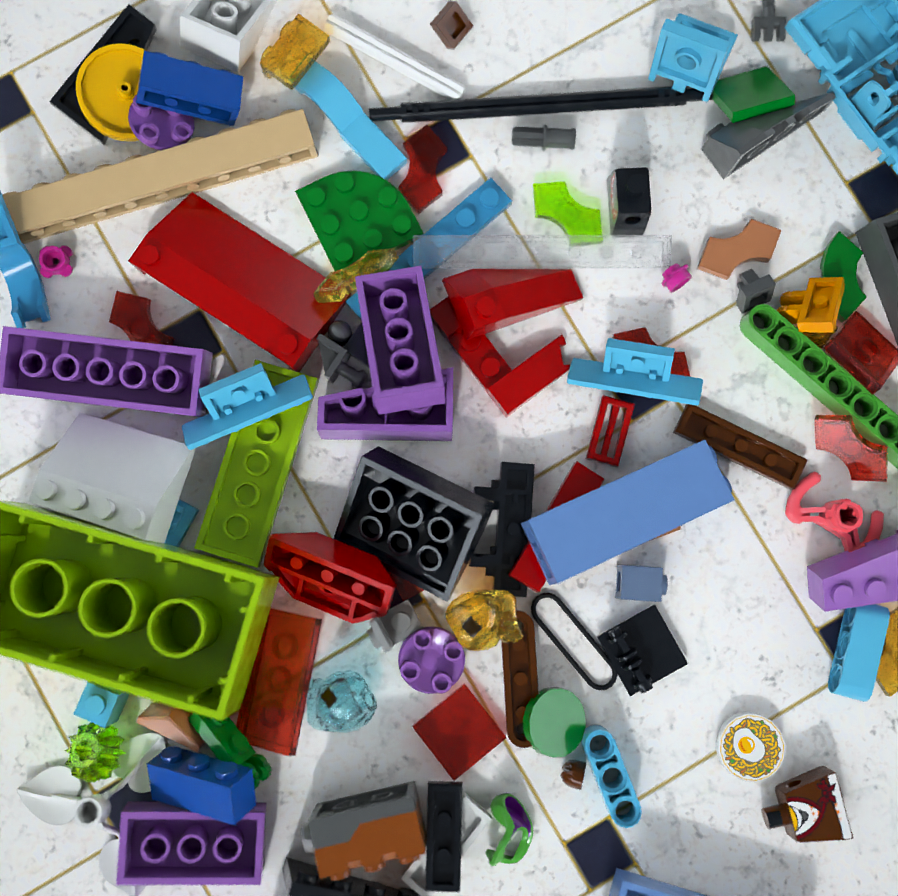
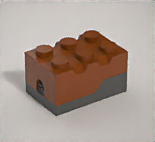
[301,781,427,881]

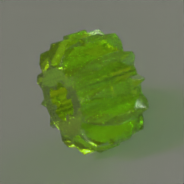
[64,722,126,782]

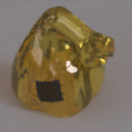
[445,589,524,651]

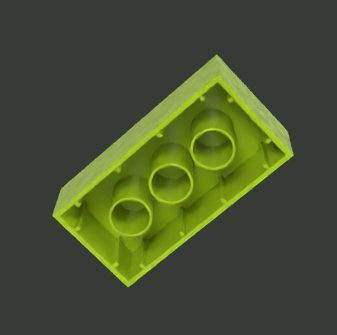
[0,500,280,721]

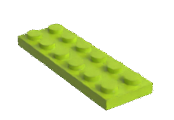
[194,360,319,568]

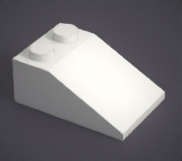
[180,0,277,73]

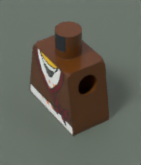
[762,765,853,843]

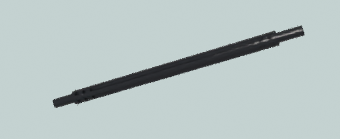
[369,86,713,123]

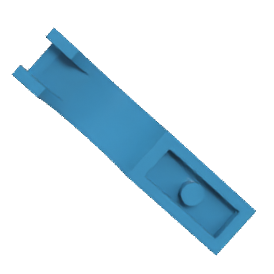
[0,191,51,328]

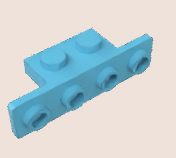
[567,338,703,405]
[182,363,313,450]

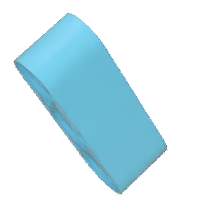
[828,604,890,702]
[581,724,642,828]

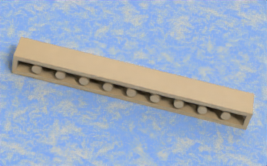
[2,109,318,244]

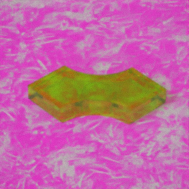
[532,181,602,247]

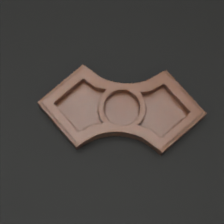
[697,219,781,280]

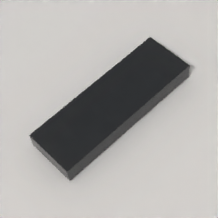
[425,781,463,892]

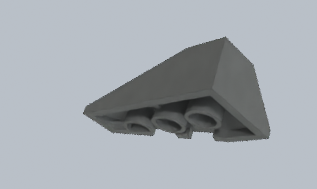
[701,92,836,179]

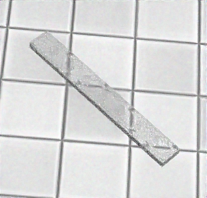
[413,235,672,269]

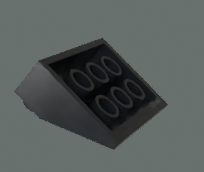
[333,446,495,602]

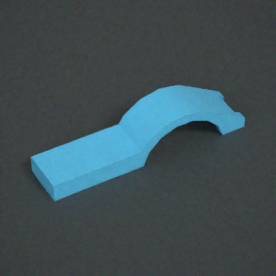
[289,59,407,181]

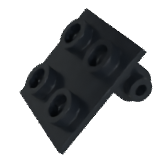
[597,604,688,696]

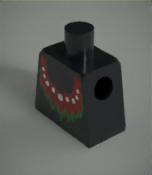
[607,167,651,238]

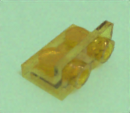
[260,13,330,90]

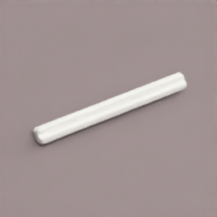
[324,14,465,100]

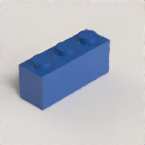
[136,50,243,127]
[147,746,256,825]

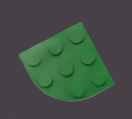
[295,171,424,278]

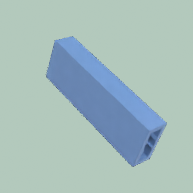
[521,440,734,585]

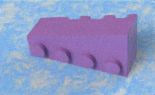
[807,530,898,612]

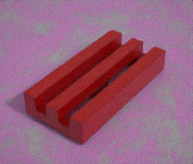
[585,395,635,467]

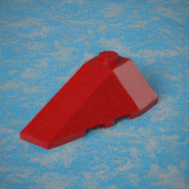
[442,269,583,340]

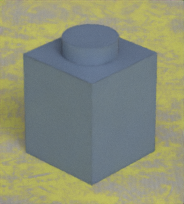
[615,565,668,602]

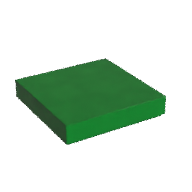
[713,66,795,123]

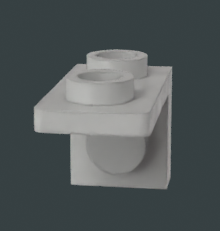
[367,599,424,653]

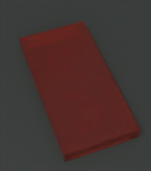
[236,607,322,757]

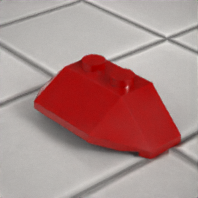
[263,532,396,624]

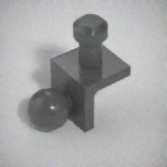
[316,320,369,389]

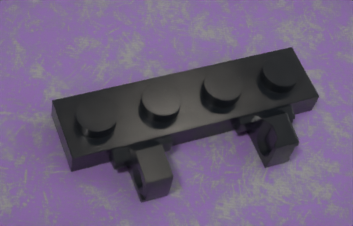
[469,462,535,597]

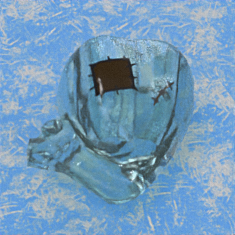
[300,671,377,733]

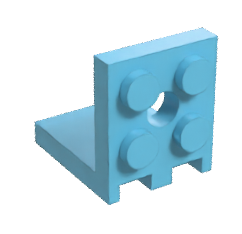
[648,13,738,102]

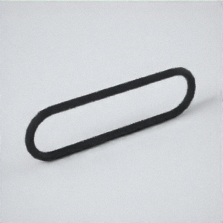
[531,593,617,690]

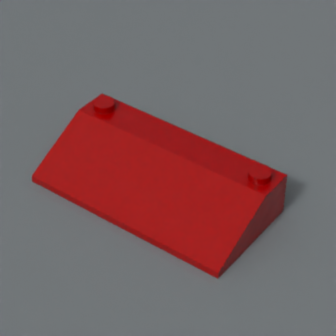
[128,192,351,373]

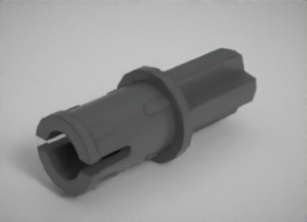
[511,125,576,151]

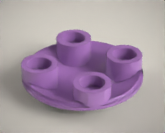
[128,95,194,151]
[398,626,465,694]

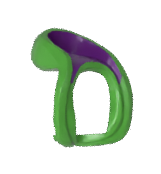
[485,793,533,866]

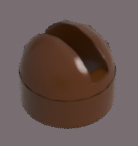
[560,760,586,790]

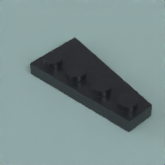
[49,4,157,146]
[282,857,420,896]

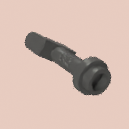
[751,0,786,42]

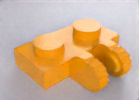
[777,277,845,333]

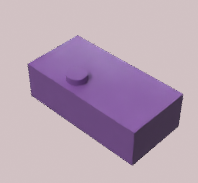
[355,266,446,415]
[116,802,267,885]

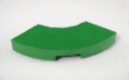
[820,231,867,323]

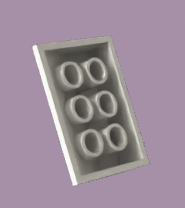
[28,412,196,543]

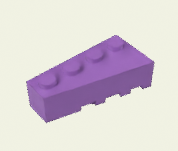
[317,367,453,441]

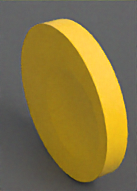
[76,44,146,142]

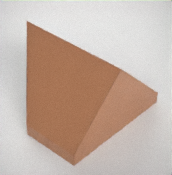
[136,702,205,752]

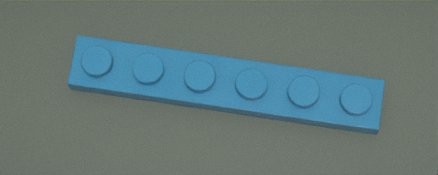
[346,178,512,321]

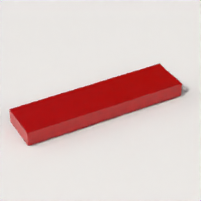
[509,461,604,592]

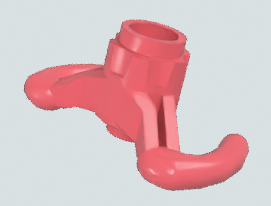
[785,472,884,552]

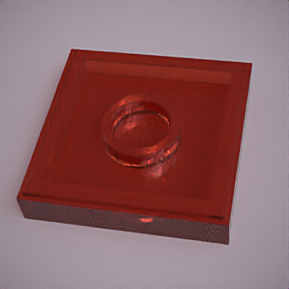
[824,311,898,395]
[412,683,507,781]

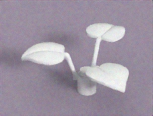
[17,733,167,896]

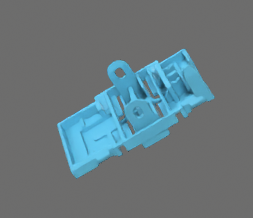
[785,0,898,175]

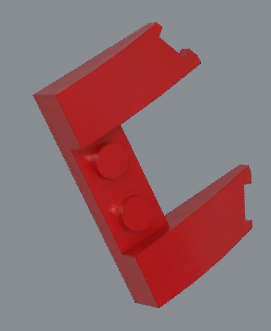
[430,268,570,418]

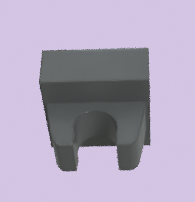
[736,269,776,314]

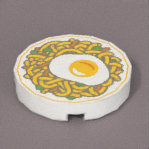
[715,712,786,782]

